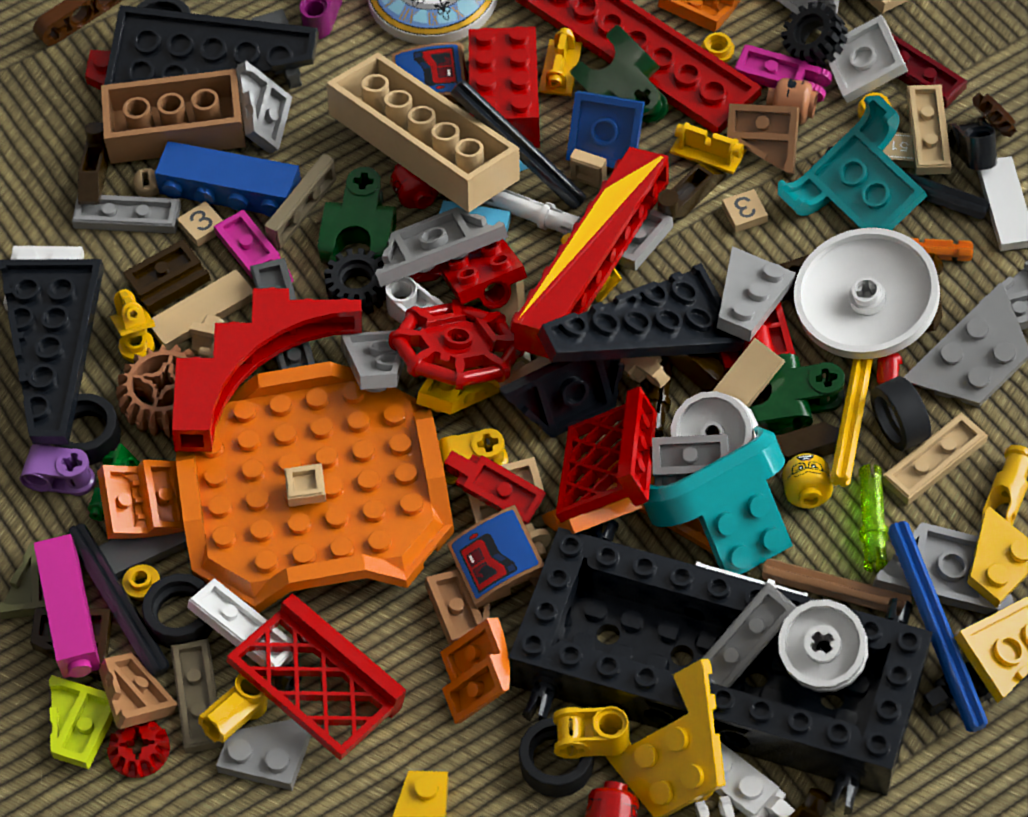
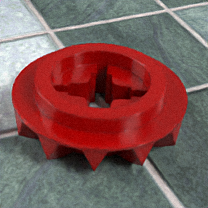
[106,720,170,778]

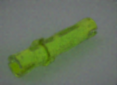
[858,464,889,573]

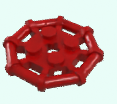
[388,299,525,390]

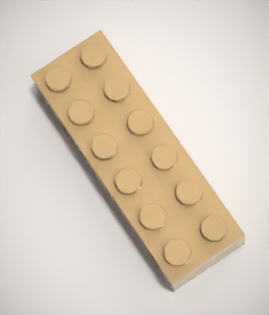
[327,52,520,213]

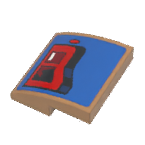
[392,42,468,104]
[447,505,544,608]

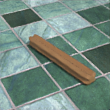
[762,558,912,616]

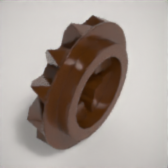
[972,92,1017,137]

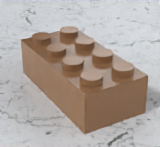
[101,69,246,164]

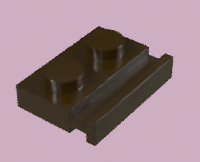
[123,239,211,314]

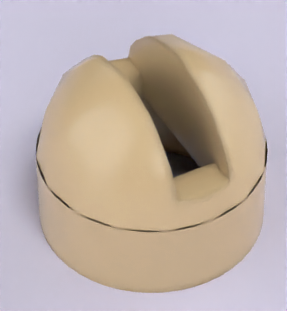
[133,168,159,197]

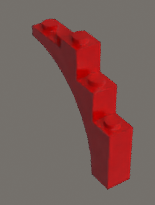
[172,287,362,452]

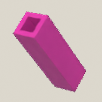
[34,534,101,679]

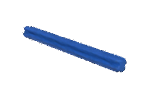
[888,521,988,732]

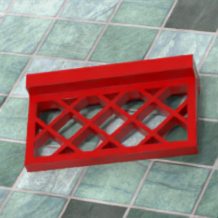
[556,386,657,523]
[226,593,407,761]

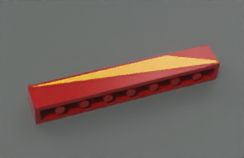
[510,147,669,358]

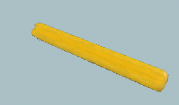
[830,359,873,487]

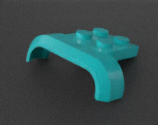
[777,96,927,230]
[643,426,793,575]

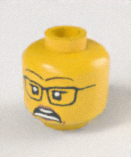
[782,453,833,509]

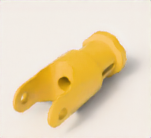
[982,445,1028,525]

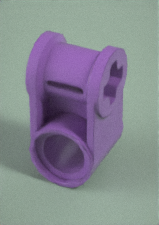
[20,444,96,496]

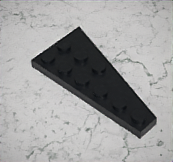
[104,5,319,85]
[0,259,104,445]
[537,263,745,363]

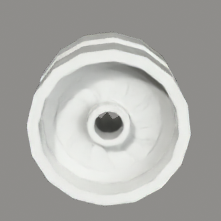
[670,391,758,453]
[778,599,868,692]

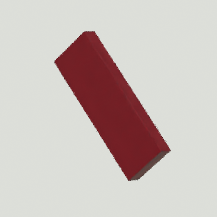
[891,33,968,109]

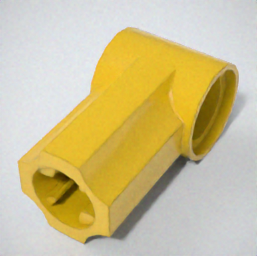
[198,673,268,743]

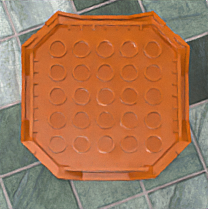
[176,361,454,613]

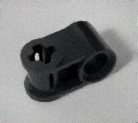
[947,116,998,170]

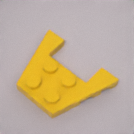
[603,659,726,817]

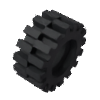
[781,2,848,67]
[324,248,386,314]

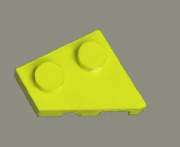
[49,675,114,769]

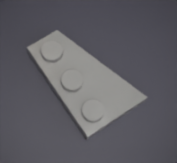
[717,246,796,342]
[341,330,404,392]

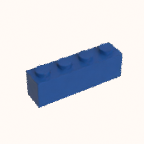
[155,141,301,217]

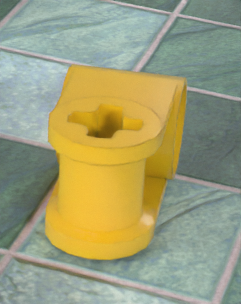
[438,428,509,484]
[553,706,630,759]

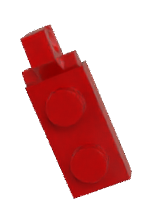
[443,450,546,525]

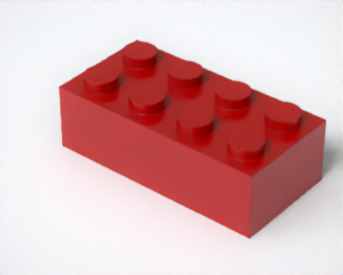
[468,26,540,148]

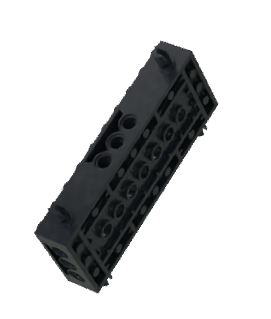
[509,519,933,815]

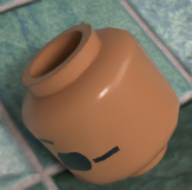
[766,78,818,125]

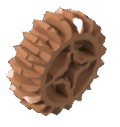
[116,344,201,437]

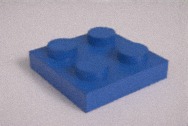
[566,91,645,168]

